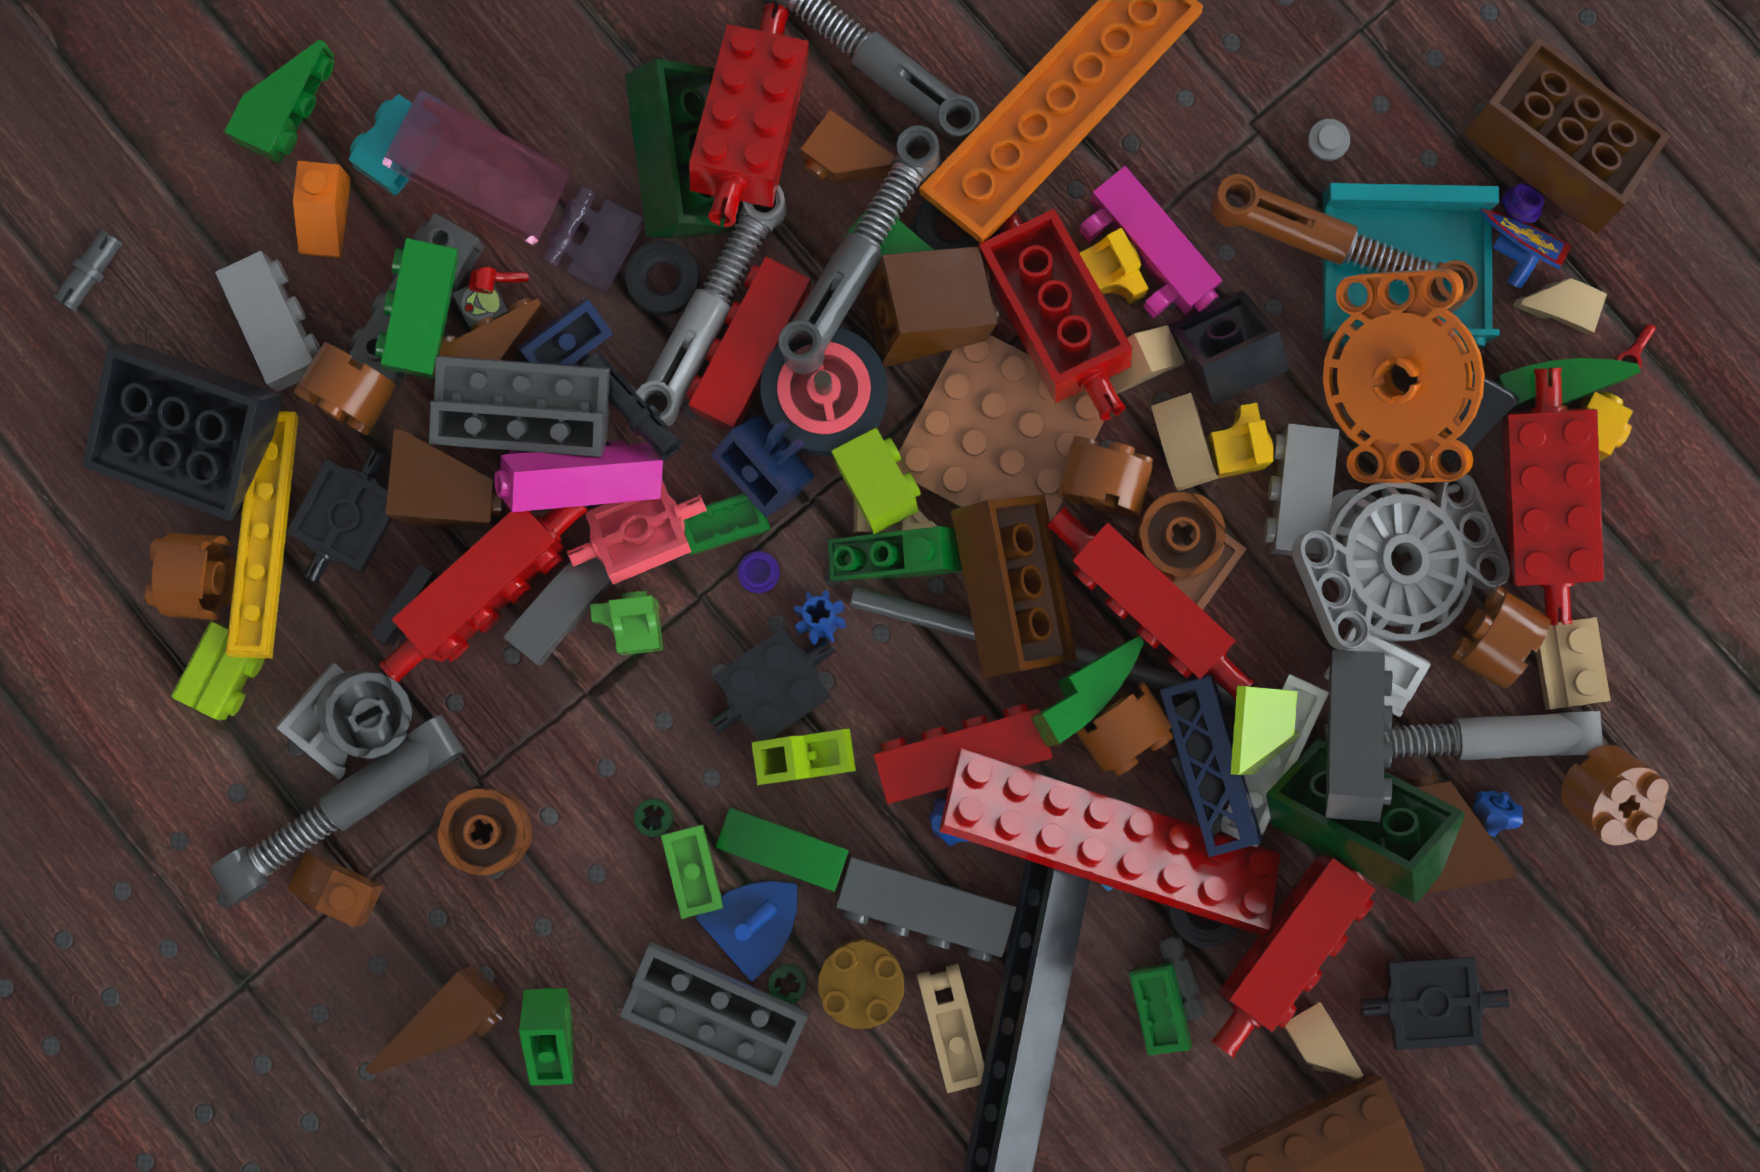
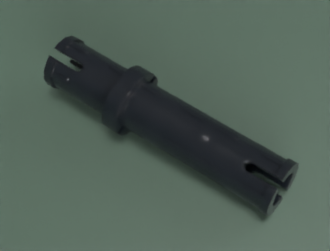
[582,353,683,460]

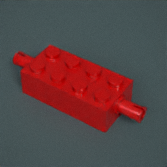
[689,3,809,227]
[979,208,1132,421]
[1502,367,1604,625]
[379,506,588,683]
[1046,507,1254,701]
[1211,855,1376,1058]

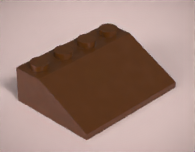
[1463,36,1671,234]
[1220,1073,1425,1172]

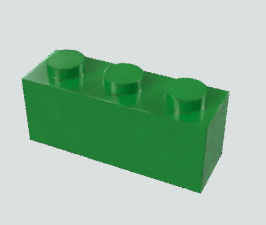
[375,238,459,379]

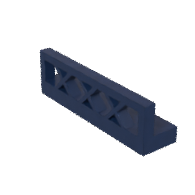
[1160,676,1264,857]

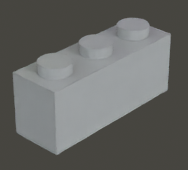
[215,251,320,392]
[1263,424,1339,559]

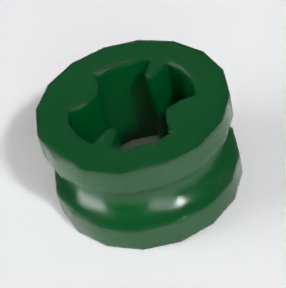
[634,799,674,837]
[768,963,808,1004]

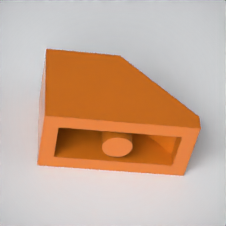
[293,161,351,258]

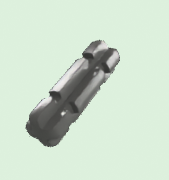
[1158,936,1206,1020]

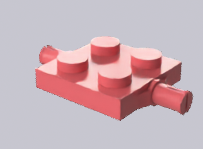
[567,480,707,585]

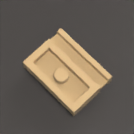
[1536,617,1611,710]

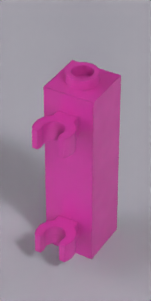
[1079,166,1223,319]
[494,440,663,512]

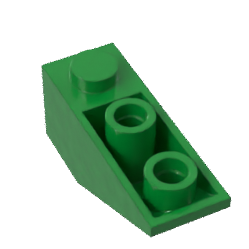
[224,40,335,164]
[828,526,962,582]

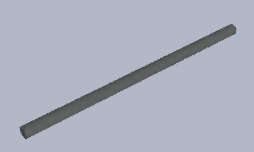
[850,586,1236,710]

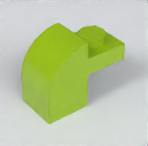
[751,729,856,785]

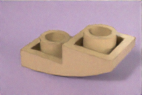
[1151,393,1218,491]

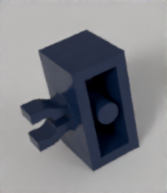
[514,299,613,365]
[711,414,815,517]

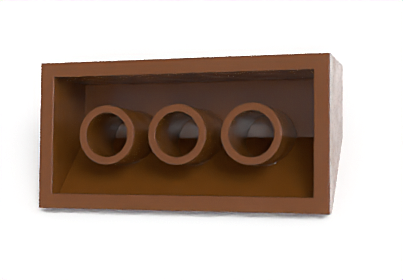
[951,494,1077,678]

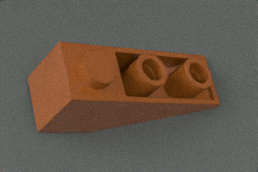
[440,298,547,361]

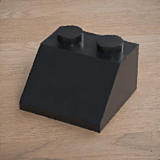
[1169,291,1289,405]

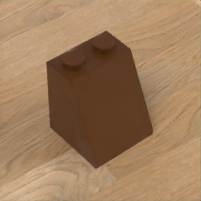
[863,246,999,367]
[386,429,511,531]
[1401,774,1515,893]

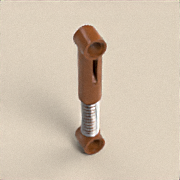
[1211,174,1478,312]

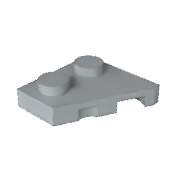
[275,662,348,780]

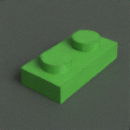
[661,825,724,919]

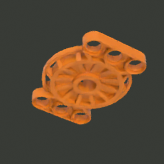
[1323,268,1485,483]

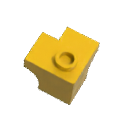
[1080,228,1149,305]
[1206,403,1274,479]

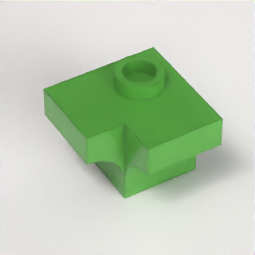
[590,591,663,655]

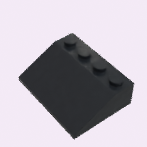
[82,343,283,521]

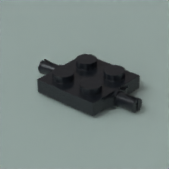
[286,449,393,583]
[708,627,836,741]
[1360,956,1510,1050]

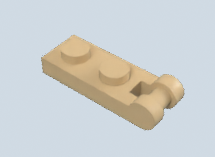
[917,963,985,1093]

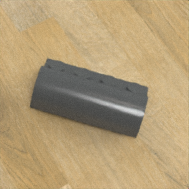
[429,355,610,457]
[620,942,810,1087]

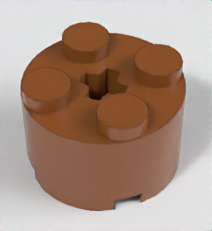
[293,342,397,436]
[1058,436,1153,517]
[1134,492,1225,582]
[145,532,236,621]
[1450,585,1551,689]
[1076,681,1174,776]
[1561,745,1669,845]
[437,789,532,875]

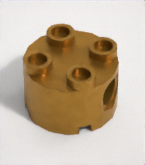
[818,939,904,1029]

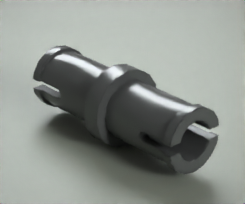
[52,229,123,313]

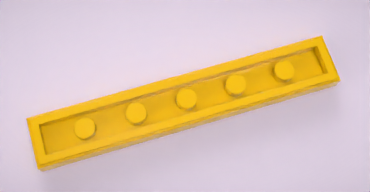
[226,411,299,659]

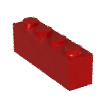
[686,257,812,431]
[874,703,1053,804]

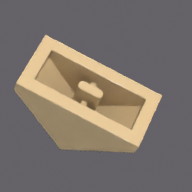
[1109,325,1185,394]

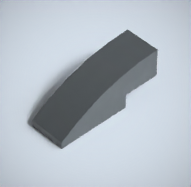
[503,557,612,666]

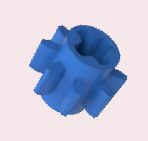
[794,590,847,645]

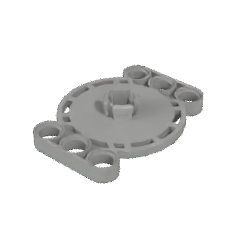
[1292,472,1510,650]

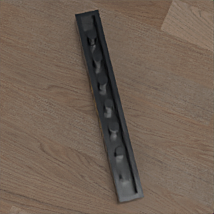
[963,860,1090,1172]

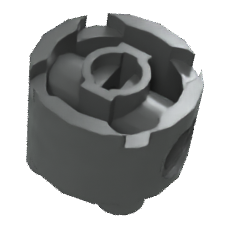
[317,669,412,759]

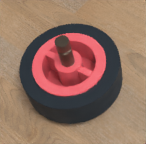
[760,327,888,457]

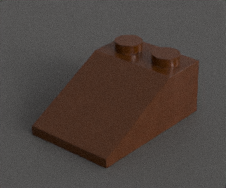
[365,965,510,1075]

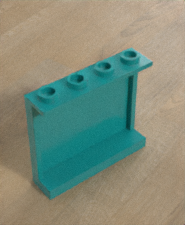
[1322,183,1499,350]

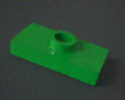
[684,493,771,555]
[1129,963,1192,1056]

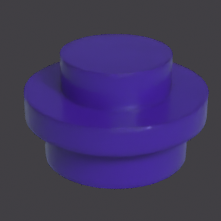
[1502,183,1544,223]
[737,551,780,594]

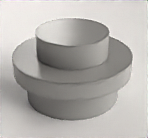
[1308,119,1350,161]

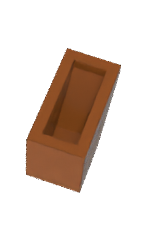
[800,110,895,184]
[287,850,384,927]

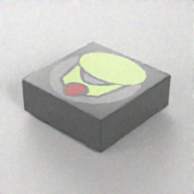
[452,284,509,330]

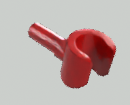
[469,267,529,294]
[1613,323,1656,369]

